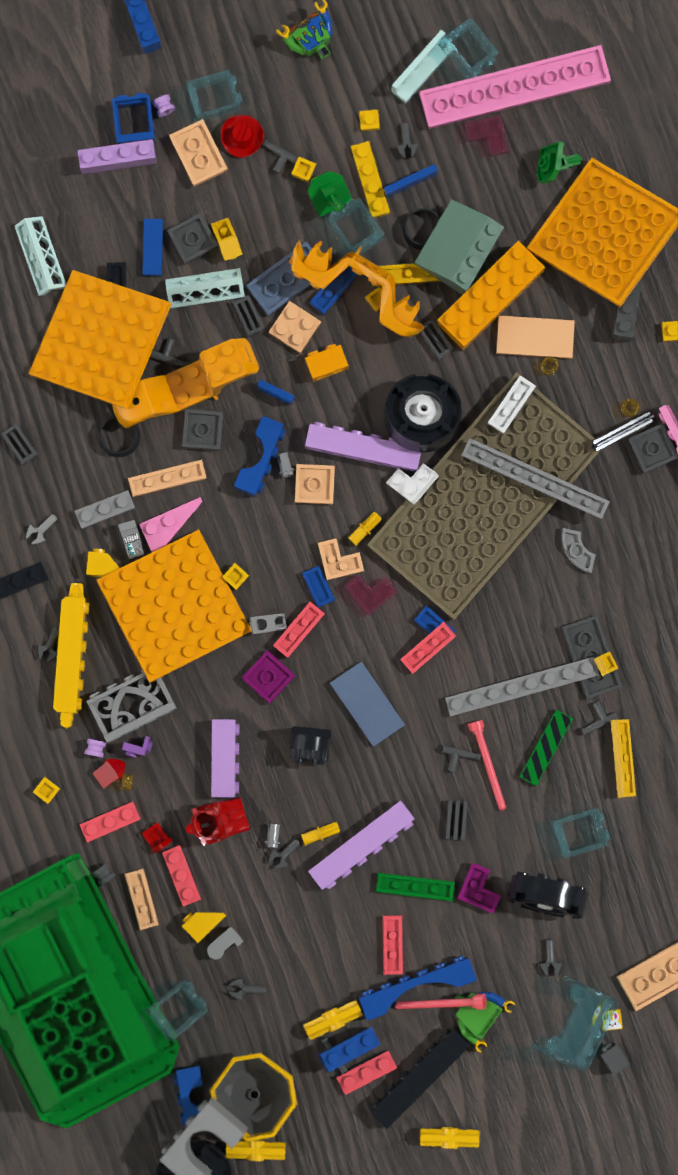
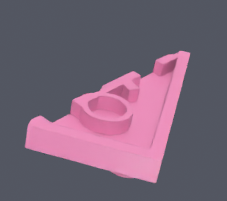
[139,497,202,552]

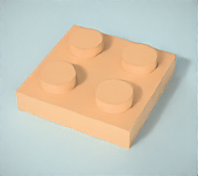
[269,301,321,354]
[295,464,335,505]

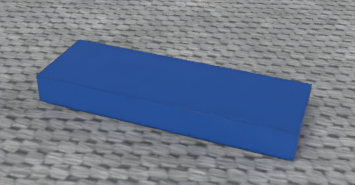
[384,164,438,199]
[142,219,163,276]
[309,266,358,315]

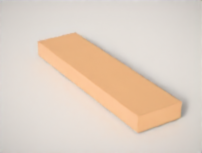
[128,460,207,497]

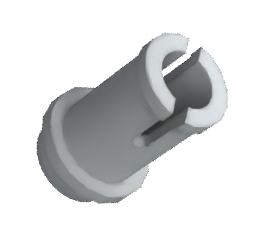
[276,452,294,478]
[265,824,280,848]

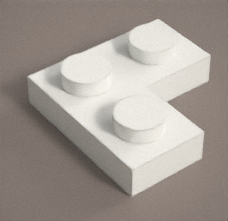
[386,463,439,505]

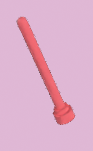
[468,720,506,811]
[395,994,486,1010]

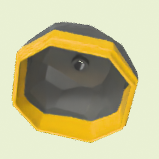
[210,1053,297,1141]

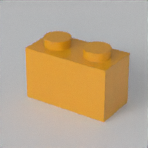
[305,344,349,382]

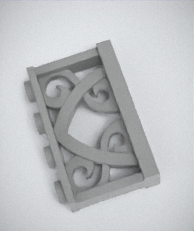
[87,670,177,743]

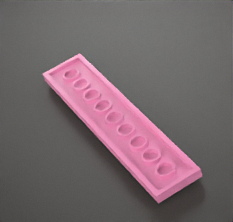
[419,45,611,129]

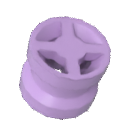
[152,95,175,117]
[84,739,106,758]

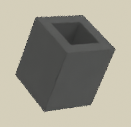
[599,1043,630,1075]

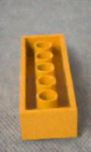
[437,241,545,351]

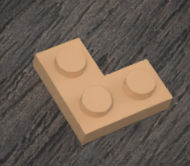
[318,539,364,581]

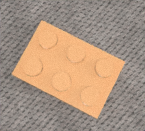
[169,119,228,187]

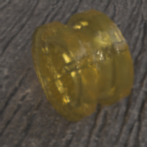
[541,357,558,375]
[621,399,639,417]
[121,773,134,791]

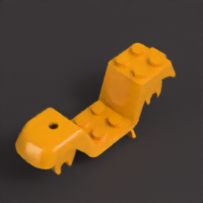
[289,239,424,337]
[112,338,259,428]

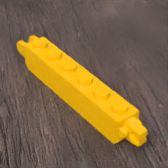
[53,583,90,729]

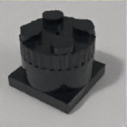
[290,726,331,765]

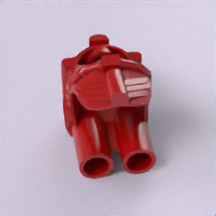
[186,797,250,846]

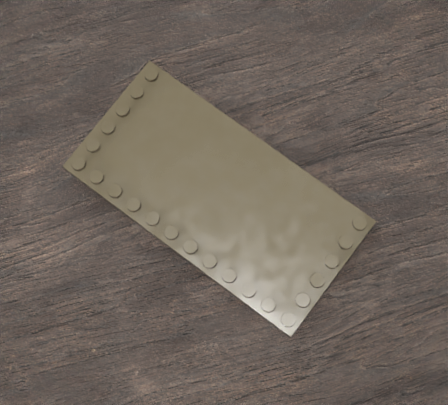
[367,372,601,620]

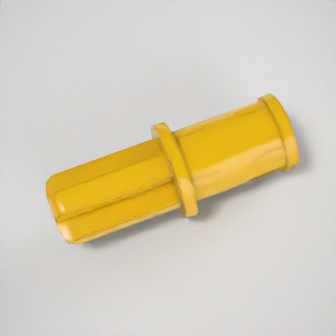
[348,512,381,546]
[301,822,340,846]

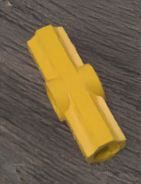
[303,1000,363,1040]
[420,1127,479,1149]
[226,1139,285,1161]

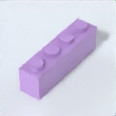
[78,139,157,174]
[211,719,240,797]

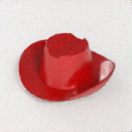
[221,115,264,157]

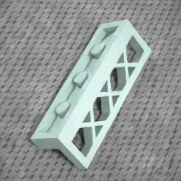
[392,30,455,104]
[15,216,66,296]
[165,268,245,308]

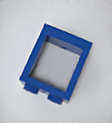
[112,93,156,144]

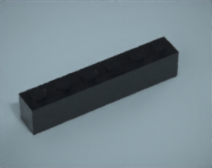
[370,1028,470,1129]

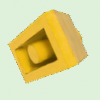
[211,218,242,261]
[86,549,119,577]
[182,912,227,943]

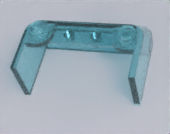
[532,976,617,1071]

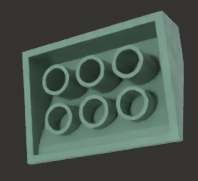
[414,199,504,294]

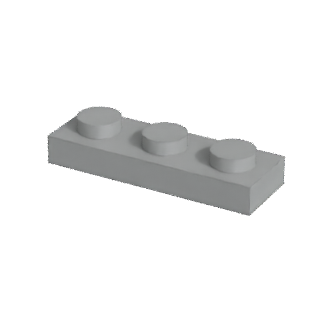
[75,490,135,529]

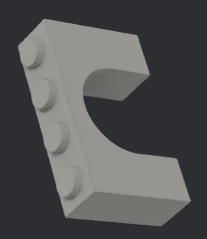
[159,1097,248,1175]

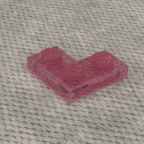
[464,115,509,157]
[344,574,398,616]

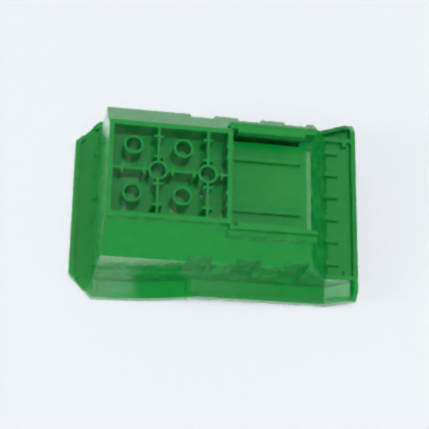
[0,853,180,1129]

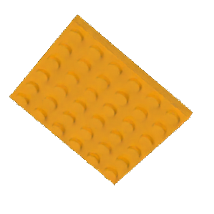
[527,158,678,307]
[29,270,172,410]
[96,530,252,683]

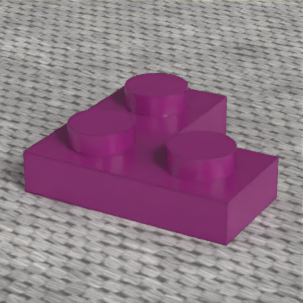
[458,863,501,914]

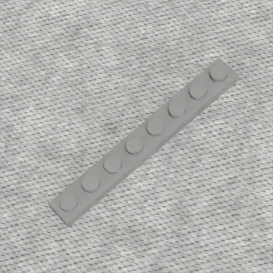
[461,438,610,519]
[445,657,599,717]

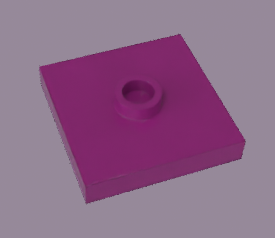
[242,650,295,704]

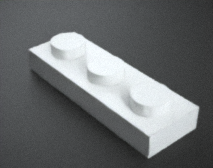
[488,376,536,434]

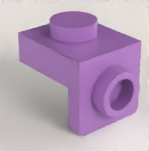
[122,736,153,758]

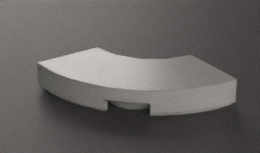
[561,528,596,574]

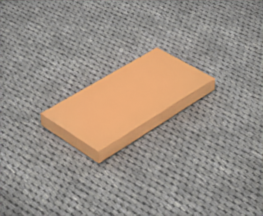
[496,316,575,359]
[616,942,678,1011]

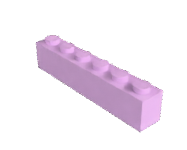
[305,422,421,472]
[308,801,414,890]

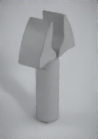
[26,514,57,545]

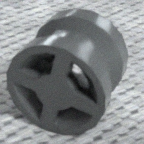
[92,863,116,887]

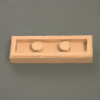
[125,869,159,930]

